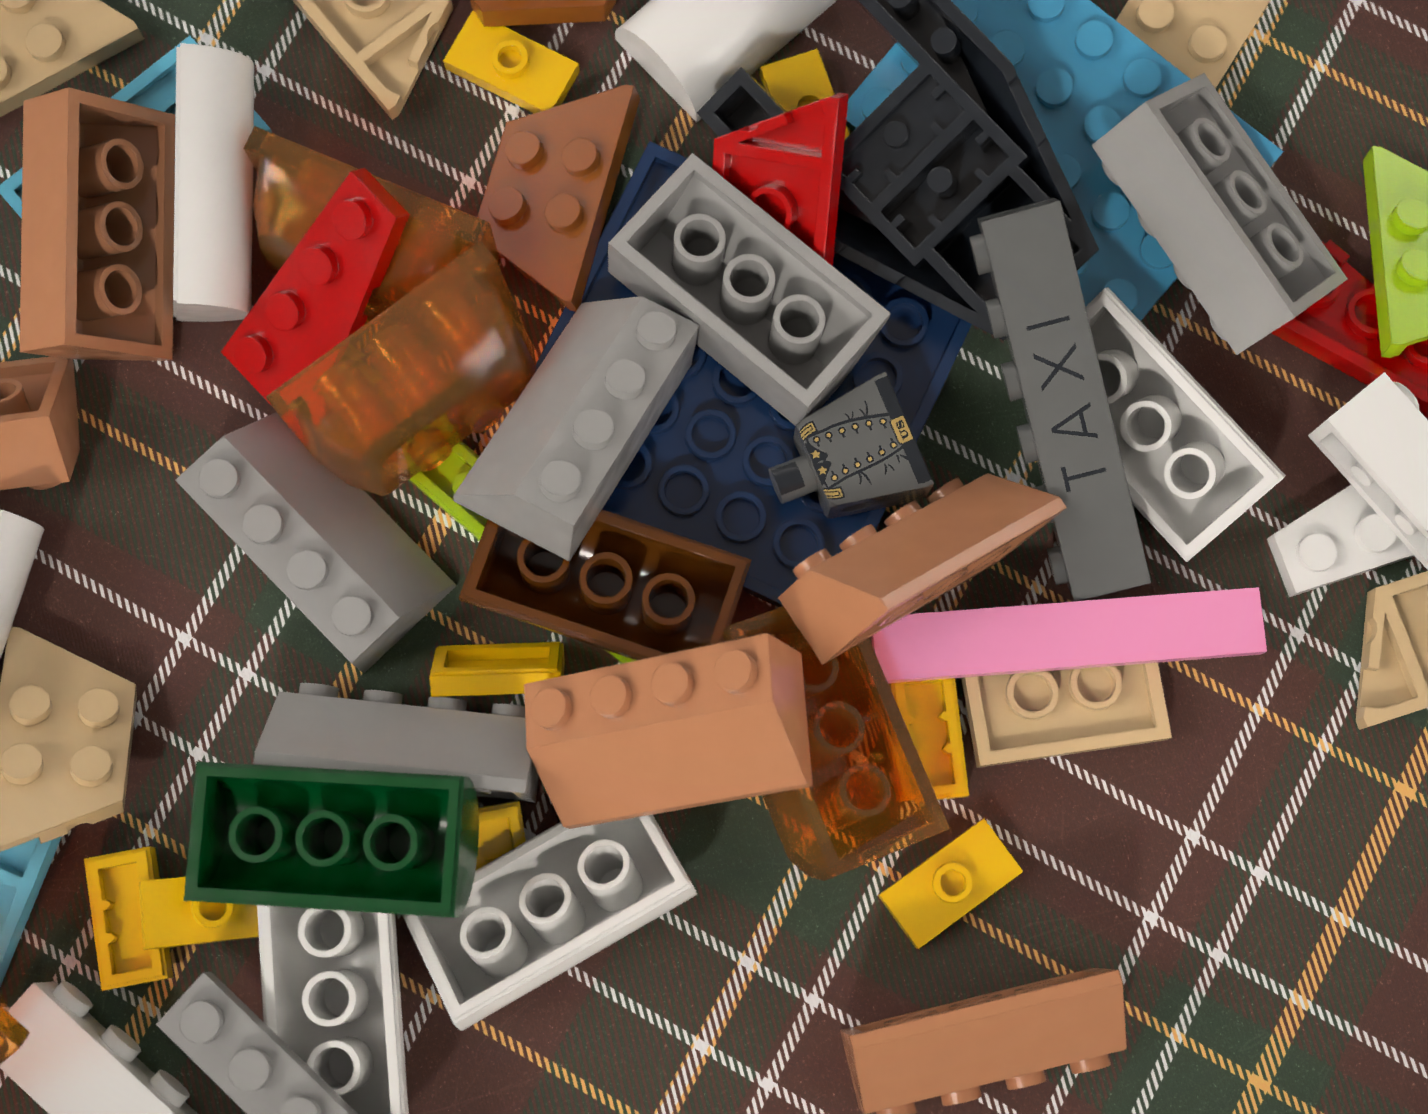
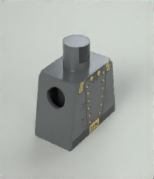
[768,372,934,519]

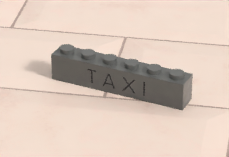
[969,198,1151,601]

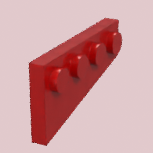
[221,168,410,441]
[1271,219,1428,418]

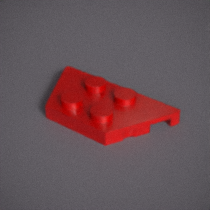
[712,93,849,266]

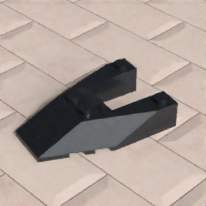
[697,0,1099,341]

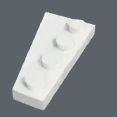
[1267,485,1415,597]

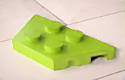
[1363,146,1428,358]

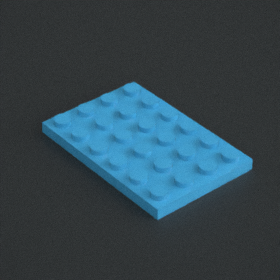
[846,0,1284,321]

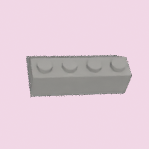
[1091,73,1348,355]
[608,153,891,425]
[454,296,699,562]
[175,412,456,673]
[253,683,539,803]

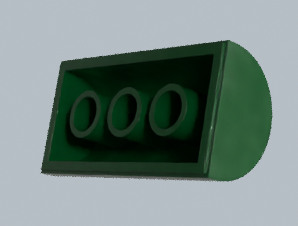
[184,761,479,918]

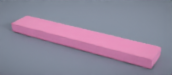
[871,587,1267,684]

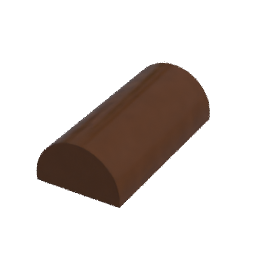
[459,510,752,660]

